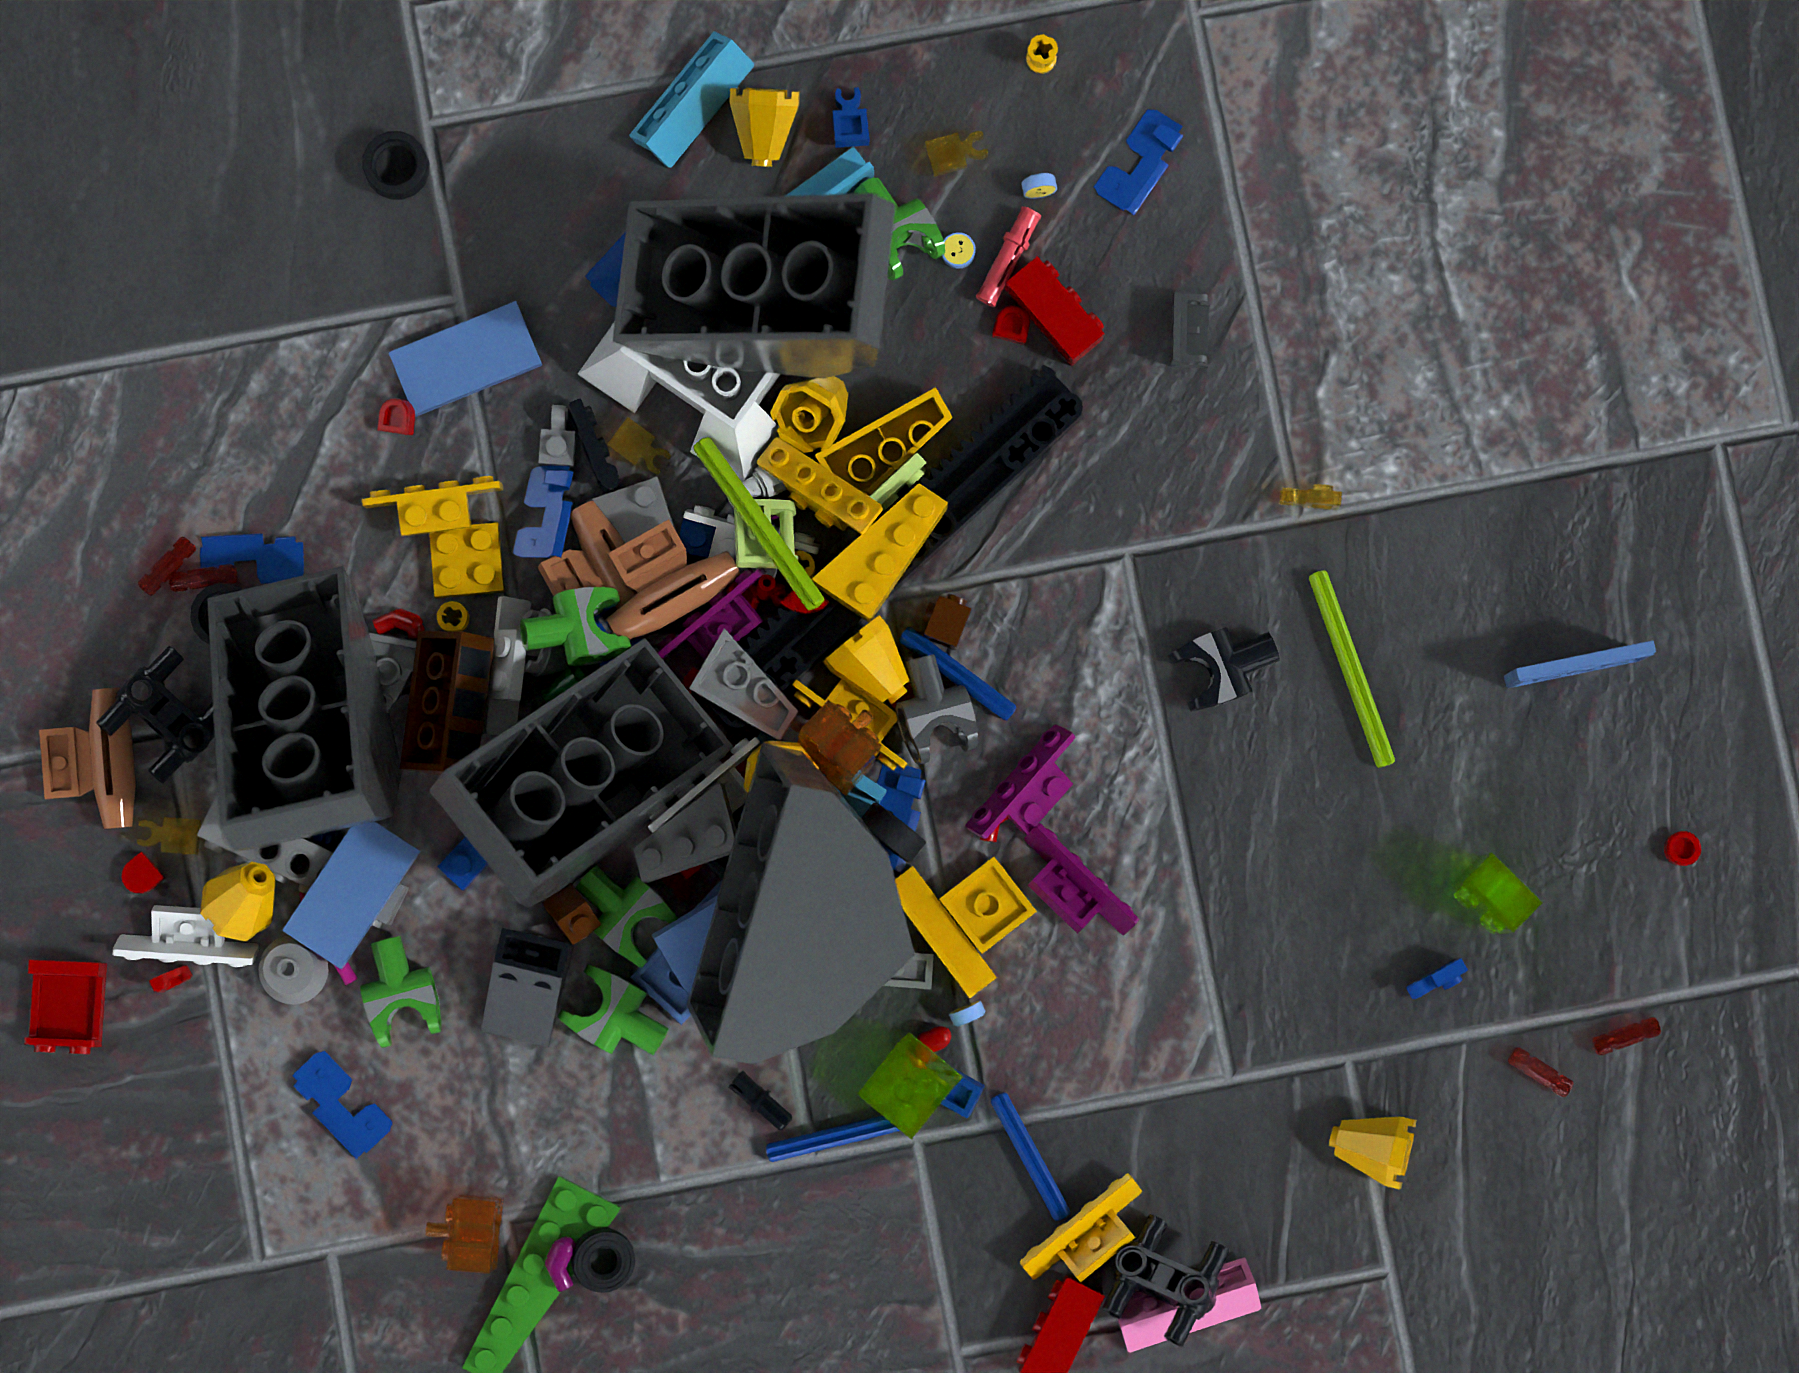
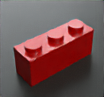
[1005,256,1105,366]
[1016,1274,1105,1373]

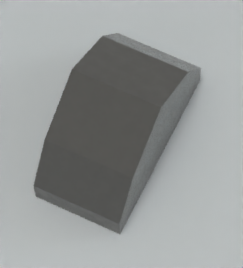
[612,193,896,379]
[207,566,402,851]
[429,638,733,908]
[687,743,915,1064]

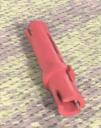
[975,206,1042,307]

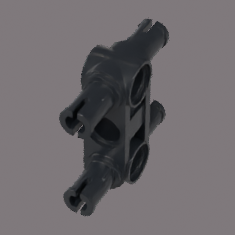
[96,646,215,784]
[1102,1214,1230,1347]

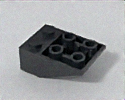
[481,928,574,1047]

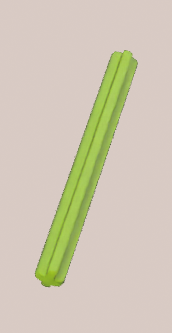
[693,437,824,611]
[1309,570,1395,768]

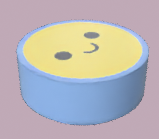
[1022,173,1057,199]
[942,232,975,269]
[949,1000,986,1027]

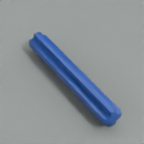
[899,627,1016,721]
[991,1092,1071,1221]
[766,1112,903,1162]

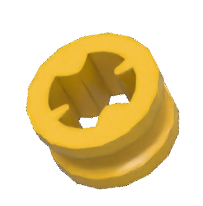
[437,601,470,631]

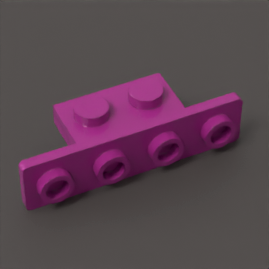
[656,568,767,661]
[965,724,1076,839]
[1024,823,1139,935]

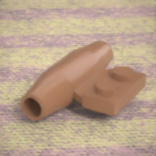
[538,501,638,616]
[605,519,741,640]
[39,688,136,829]

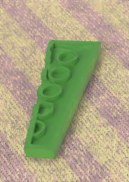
[462,1176,621,1373]

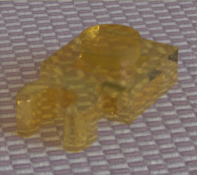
[925,131,988,177]
[607,417,671,474]
[1279,484,1342,511]
[137,817,201,855]

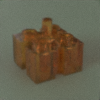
[797,700,882,796]
[425,1194,504,1274]

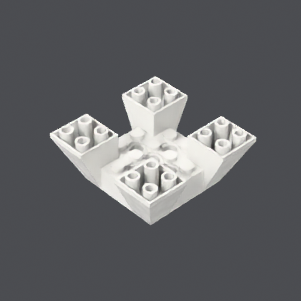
[578,322,780,482]

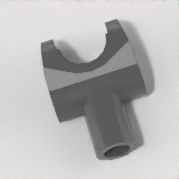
[895,654,978,765]

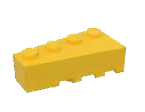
[813,387,953,496]
[811,483,948,622]

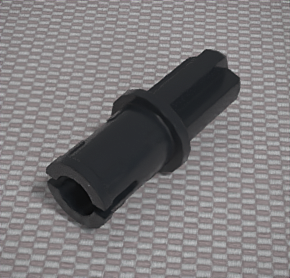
[728,1071,792,1131]

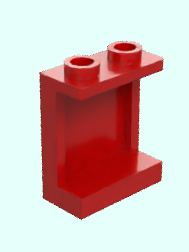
[24,960,107,1054]

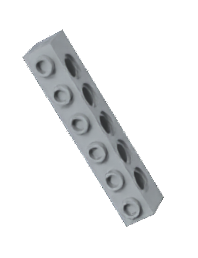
[197,797,409,928]

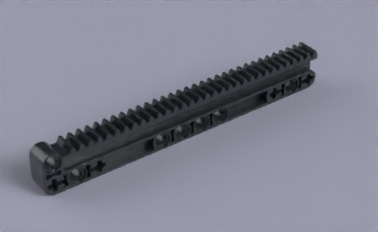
[701,365,1083,731]

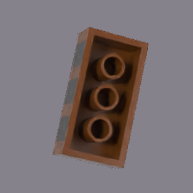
[400,631,495,775]

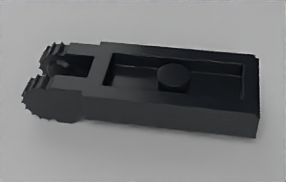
[568,398,620,493]

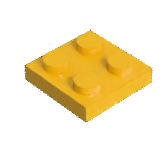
[429,522,505,599]
[939,857,1037,955]

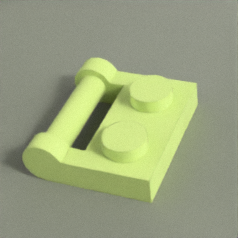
[869,453,927,511]
[734,499,799,569]

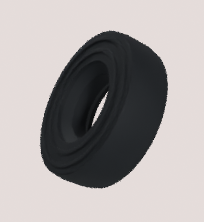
[571,1228,635,1293]

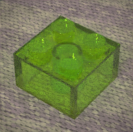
[1451,853,1543,934]
[857,1032,963,1140]

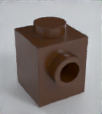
[922,594,972,651]
[542,883,602,945]

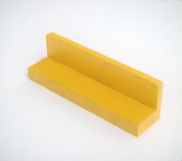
[895,866,997,999]

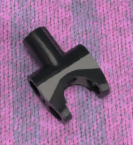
[1168,627,1280,711]

